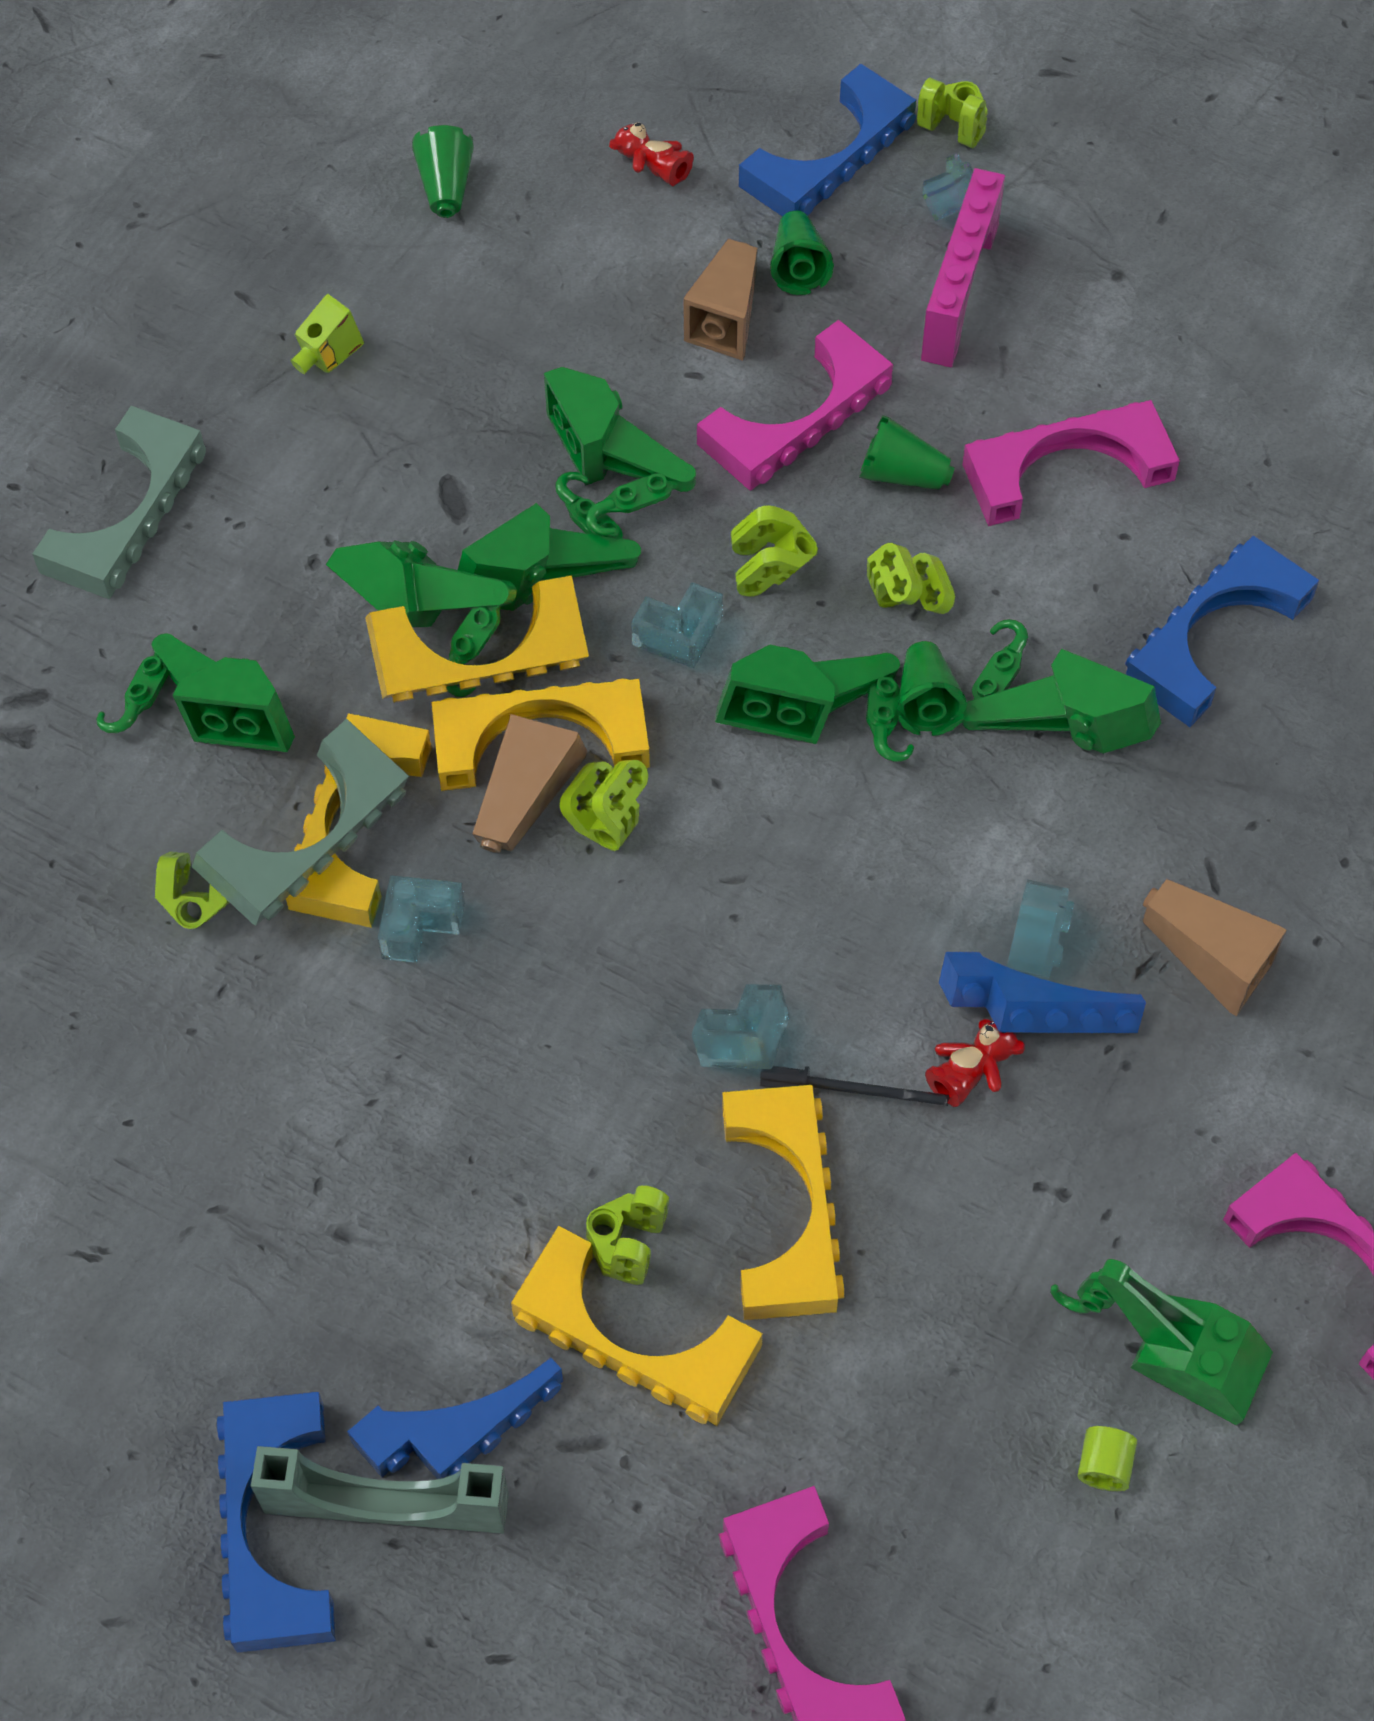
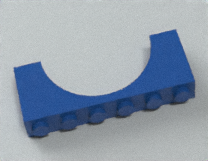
[739,64,916,216]
[1125,535,1319,727]
[217,1392,336,1653]

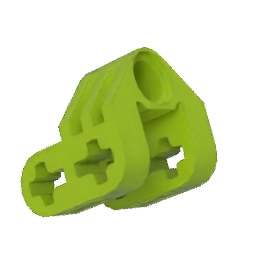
[917,77,988,149]
[731,505,818,597]
[867,543,955,614]
[560,760,648,851]
[155,852,230,929]
[586,1185,670,1285]

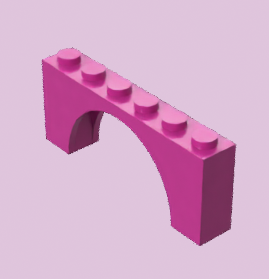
[921,168,1005,368]
[697,320,893,491]
[962,400,1180,526]
[1223,1153,1374,1380]
[718,1486,906,1721]

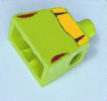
[290,294,364,374]

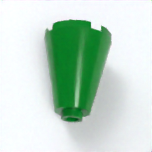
[412,125,474,218]
[770,210,834,295]
[859,415,955,490]
[897,641,967,736]

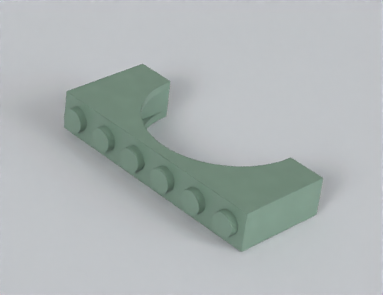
[32,406,206,600]
[192,719,409,926]
[251,1446,509,1534]

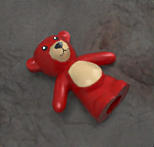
[609,122,694,187]
[925,1019,1025,1107]

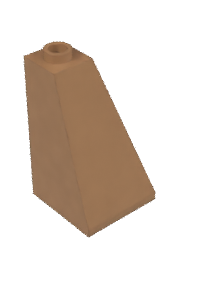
[684,238,758,361]
[472,714,587,853]
[1143,879,1287,1016]

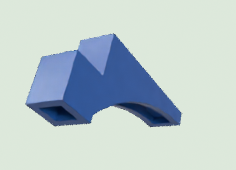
[939,952,1146,1033]
[347,1358,563,1479]

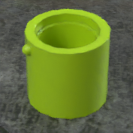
[1078,1426,1137,1492]

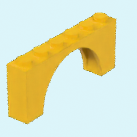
[365,576,589,703]
[431,678,650,791]
[286,713,432,928]
[722,1085,844,1320]
[511,1226,763,1426]

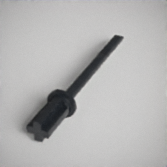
[760,1064,949,1106]

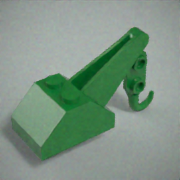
[544,367,696,536]
[458,472,641,611]
[326,540,516,697]
[962,619,1161,754]
[96,633,295,752]
[715,644,914,762]
[1050,1259,1273,1426]

